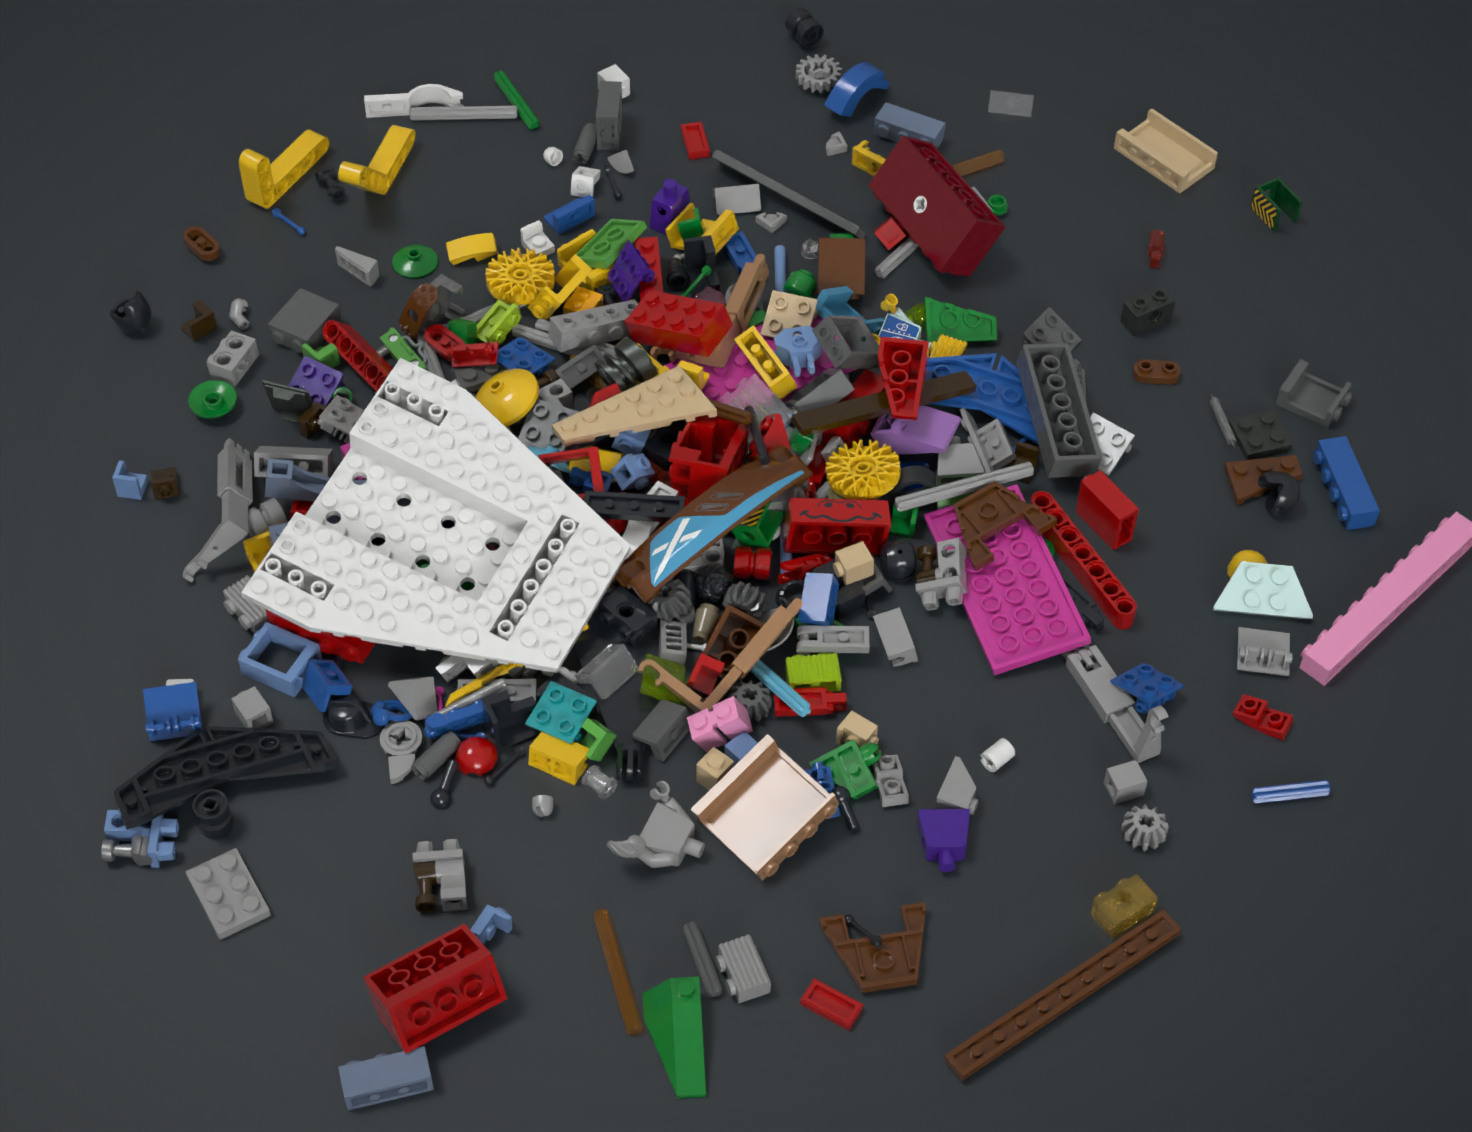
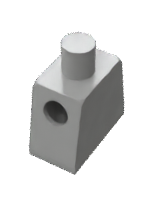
[936,436,984,486]

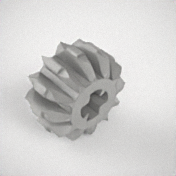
[1121,803,1169,852]

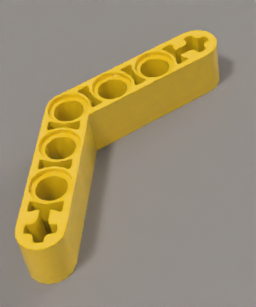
[338,125,416,195]

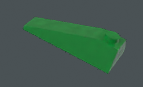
[643,977,706,1099]

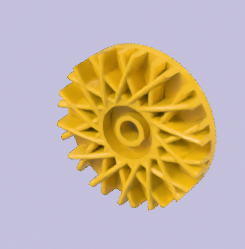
[485,248,555,305]
[826,439,901,500]

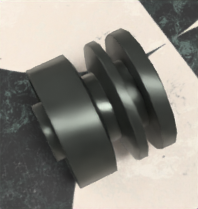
[595,337,658,393]

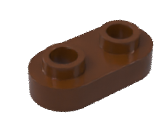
[183,226,221,261]
[1132,359,1181,385]

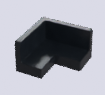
[684,235,720,301]
[481,690,541,752]

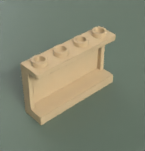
[1114,109,1218,193]

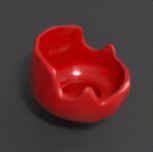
[455,737,498,776]

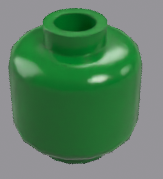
[783,269,817,298]

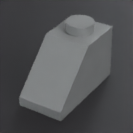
[935,756,979,815]

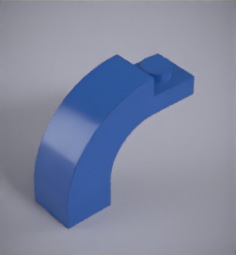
[824,62,890,117]

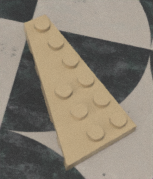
[552,366,717,447]

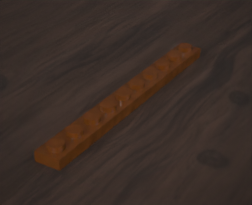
[944,909,1182,1081]

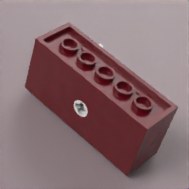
[868,135,1006,277]

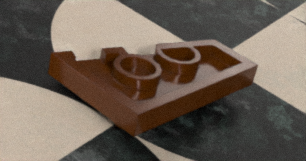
[1224,455,1303,506]

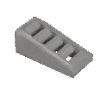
[335,246,380,287]
[658,620,687,667]

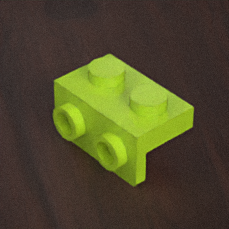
[476,299,522,344]

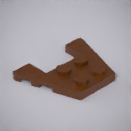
[953,481,1057,571]
[819,902,926,993]

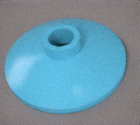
[527,445,570,473]

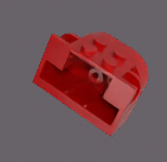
[669,415,750,507]

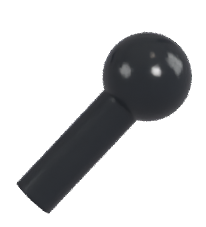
[430,760,459,809]
[831,786,860,833]

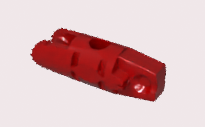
[777,554,833,584]

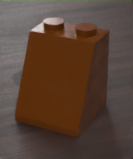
[817,238,865,300]

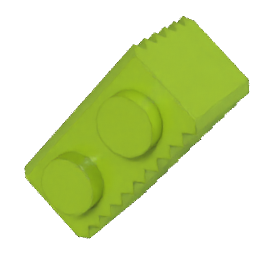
[785,653,842,692]

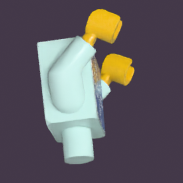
[872,294,932,350]

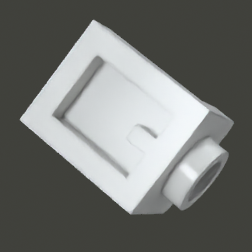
[571,166,600,197]
[520,220,555,256]

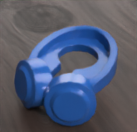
[370,699,412,726]

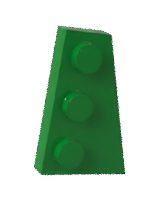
[924,297,997,343]

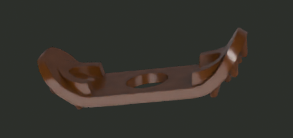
[398,283,438,340]

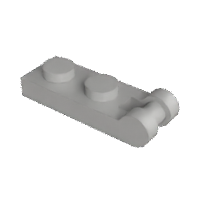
[796,625,870,655]

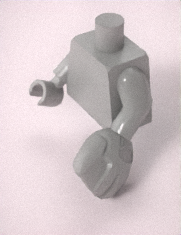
[606,781,705,868]

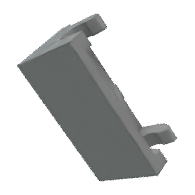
[873,607,918,666]

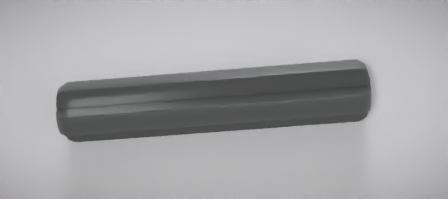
[683,921,722,998]

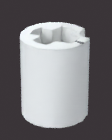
[980,738,1015,772]

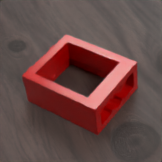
[538,447,604,501]

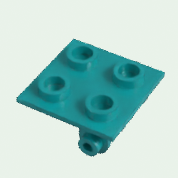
[525,681,597,744]

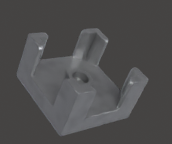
[411,274,466,341]

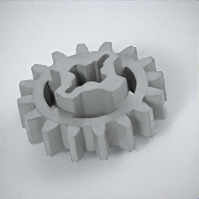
[795,54,842,93]

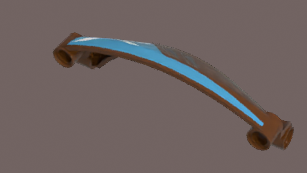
[611,444,813,603]

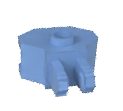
[774,326,823,377]

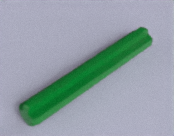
[494,70,539,130]

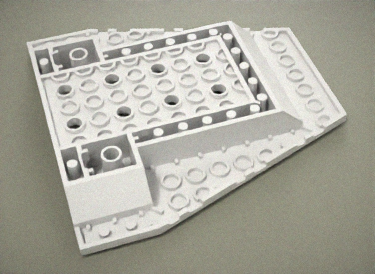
[241,358,631,673]

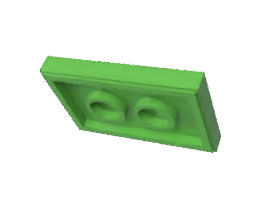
[576,219,647,269]

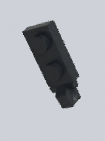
[1061,573,1104,633]

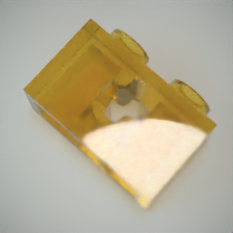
[1090,874,1158,939]

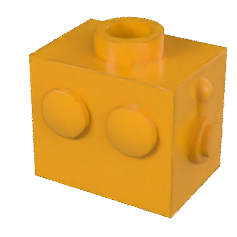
[563,286,604,314]

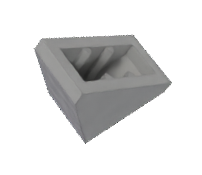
[388,677,437,720]

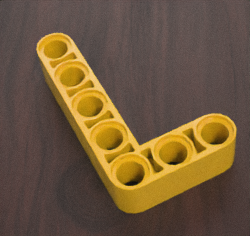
[239,129,330,209]

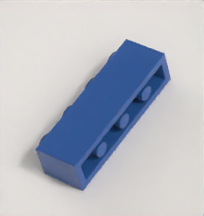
[1313,436,1380,530]

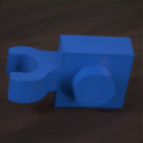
[568,467,614,492]

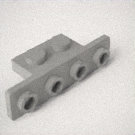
[960,407,1017,486]

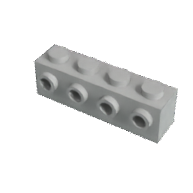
[549,299,638,352]

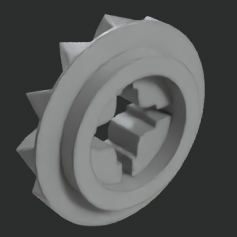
[380,721,422,756]

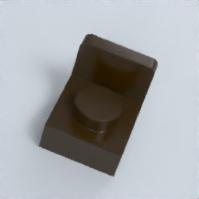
[297,401,336,439]
[1008,441,1040,484]
[151,467,180,499]

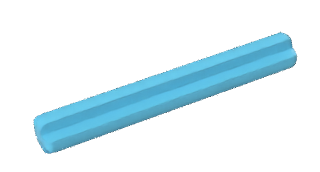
[750,660,811,717]

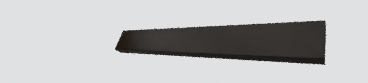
[791,371,977,436]

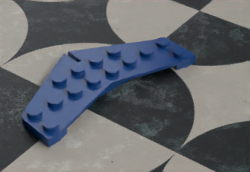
[925,353,1039,445]

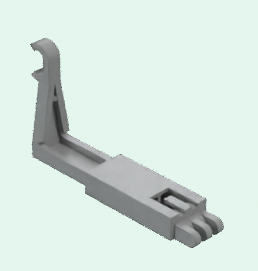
[182,438,253,583]
[1061,644,1168,763]

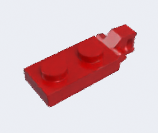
[774,687,847,717]

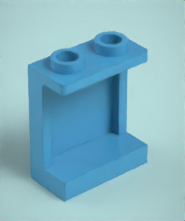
[816,286,884,341]

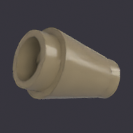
[692,604,720,644]

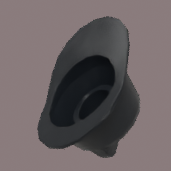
[323,694,385,738]

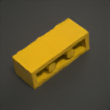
[734,325,798,401]

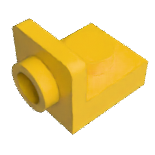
[678,360,710,391]

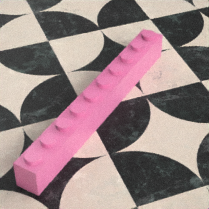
[1299,512,1472,686]

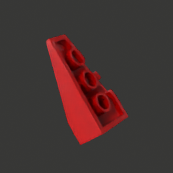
[878,337,929,420]

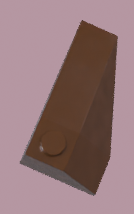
[686,604,765,702]

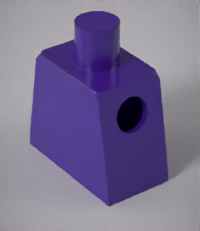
[650,179,690,236]
[916,809,970,872]

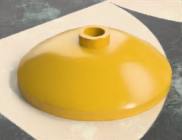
[475,369,539,427]

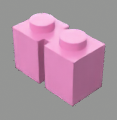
[687,696,753,752]

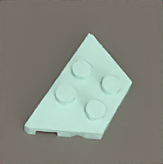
[1213,561,1313,620]

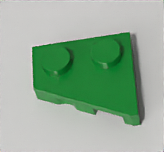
[809,739,878,800]

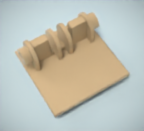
[761,290,818,338]

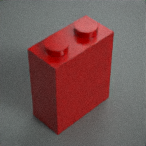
[1076,470,1139,550]

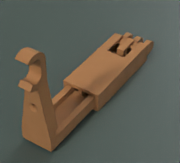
[650,254,769,368]
[638,598,803,713]

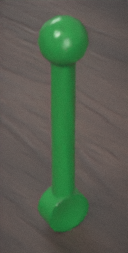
[682,265,712,297]

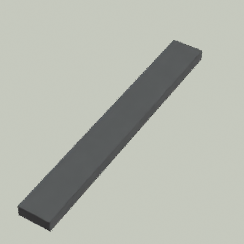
[712,150,866,239]

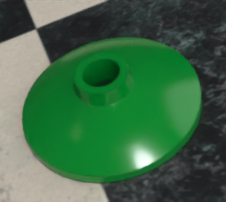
[392,244,438,279]
[188,380,237,418]

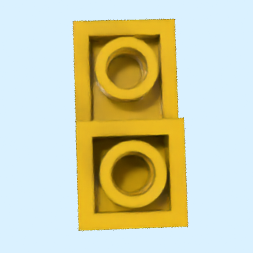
[446,233,498,266]

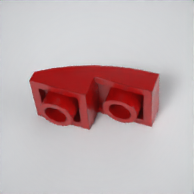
[1233,694,1293,740]

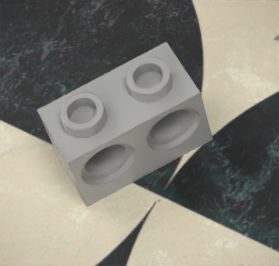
[207,330,259,387]

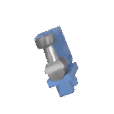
[101,810,179,868]

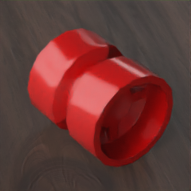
[734,546,772,581]

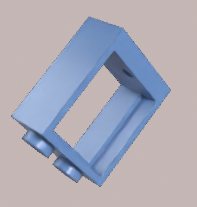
[238,622,322,698]

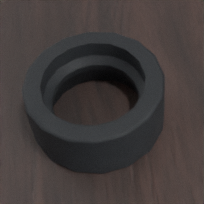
[890,466,937,508]

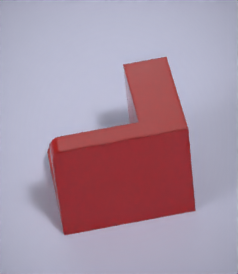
[874,215,907,250]
[686,653,725,696]

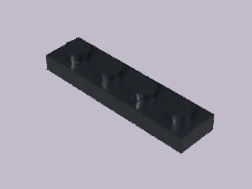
[584,491,686,522]

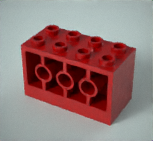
[363,923,508,1054]

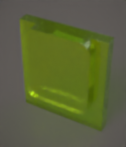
[640,653,686,705]

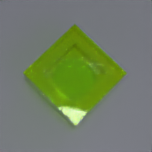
[904,303,925,323]

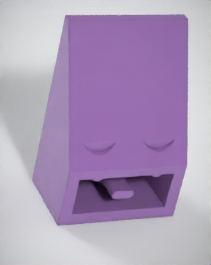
[871,405,961,455]

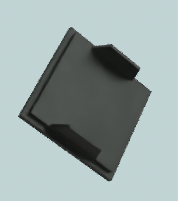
[262,380,313,423]

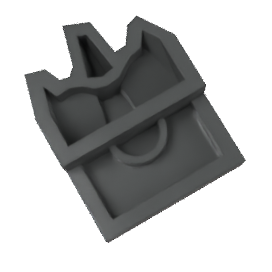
[450,363,505,393]

